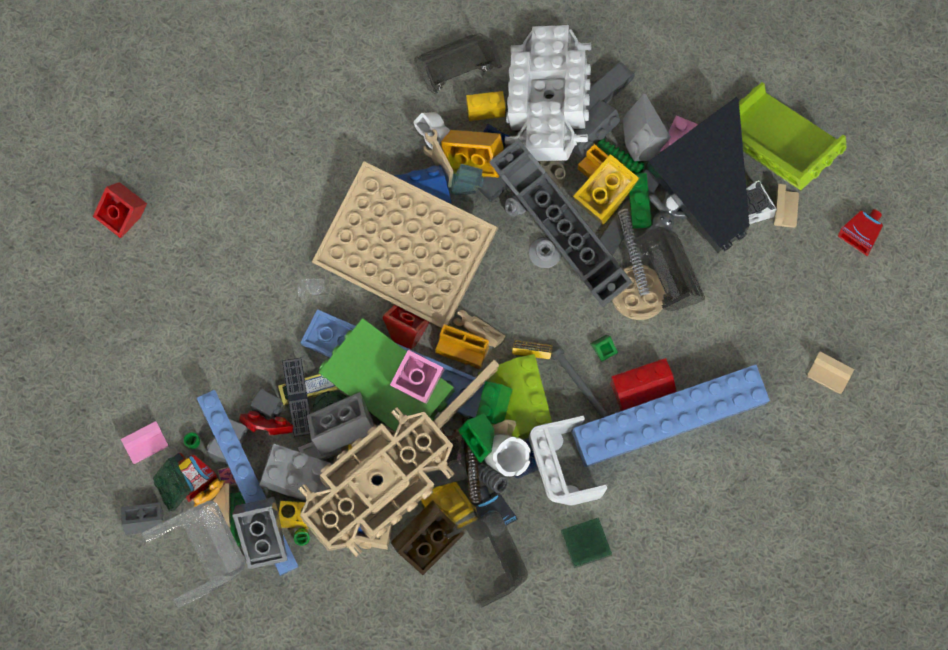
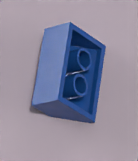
[394,165,452,204]

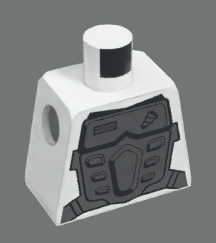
[746,180,777,224]

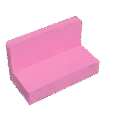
[121,421,168,464]

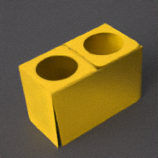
[279,501,309,529]

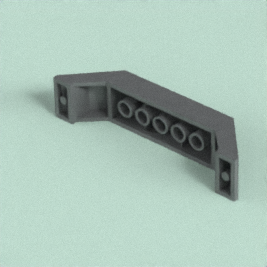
[489,138,633,307]

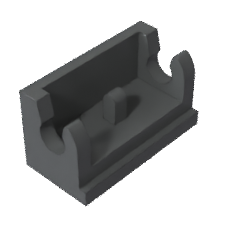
[121,502,165,535]

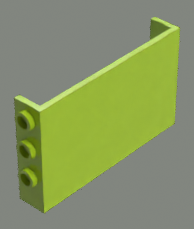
[739,82,847,190]

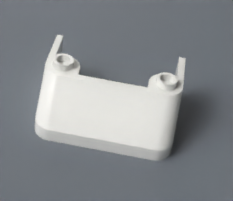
[529,416,607,505]

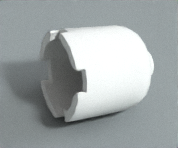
[484,434,530,476]

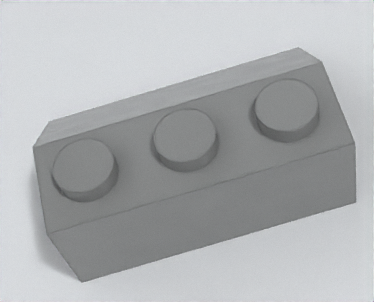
[307,392,374,456]

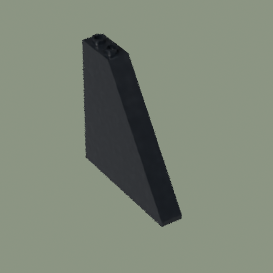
[647,97,750,253]

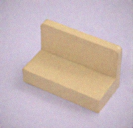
[774,184,799,228]
[807,352,855,394]

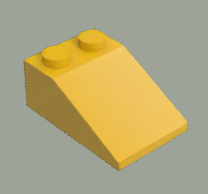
[573,154,639,225]

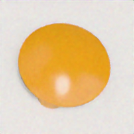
[193,478,224,507]

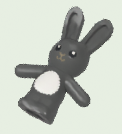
[642,191,689,252]

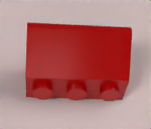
[610,358,677,411]

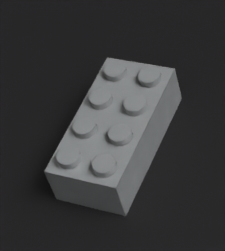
[259,444,333,502]

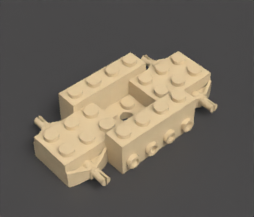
[298,407,455,557]

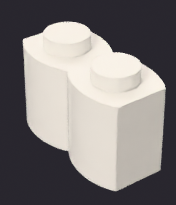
[414,112,450,149]

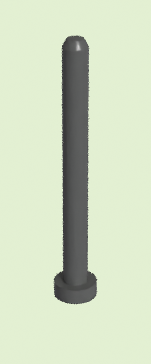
[551,348,609,418]

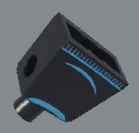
[472,485,518,537]

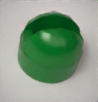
[183,432,201,449]
[294,528,310,546]

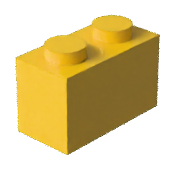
[466,91,506,121]

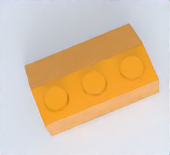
[441,130,504,178]

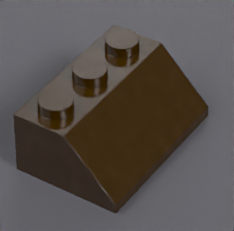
[390,500,465,575]

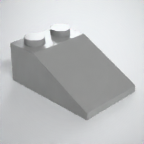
[622,94,671,161]

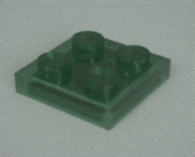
[153,457,191,512]
[561,517,612,568]

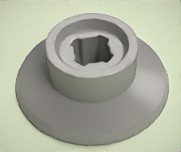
[529,238,562,268]

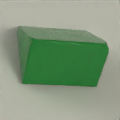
[590,335,618,362]

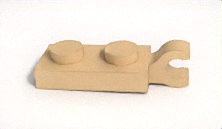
[453,310,505,348]

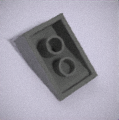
[233,497,288,569]

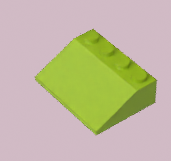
[478,354,552,440]

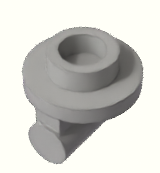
[505,196,526,216]

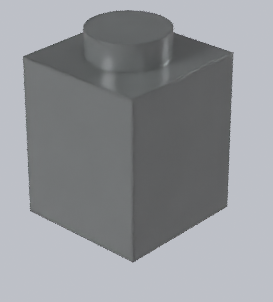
[251,389,283,420]

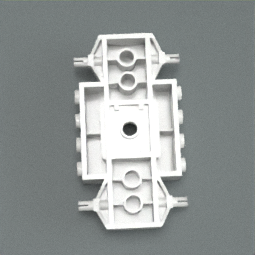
[505,25,591,161]

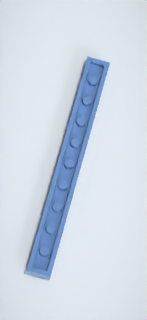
[197,390,298,576]

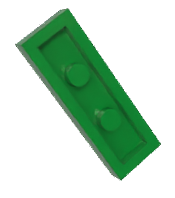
[629,173,651,228]

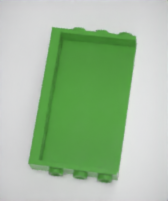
[319,318,455,432]

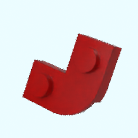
[239,411,293,435]

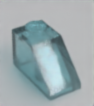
[450,164,484,195]

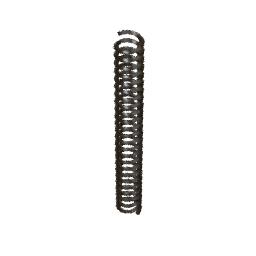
[462,416,482,503]

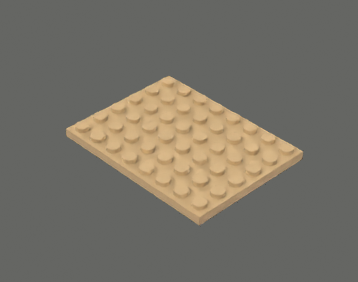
[312,162,498,328]

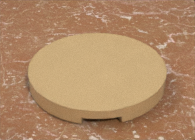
[612,265,668,320]

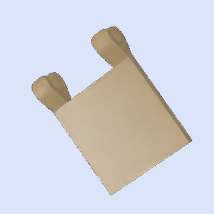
[423,129,453,188]

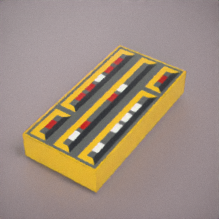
[512,340,552,359]

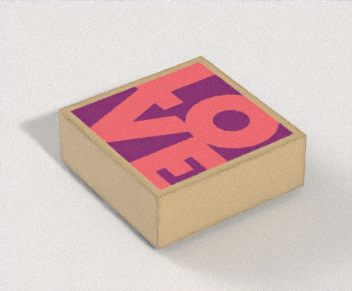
[217,467,237,487]

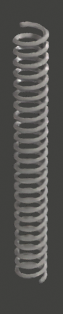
[618,209,650,296]

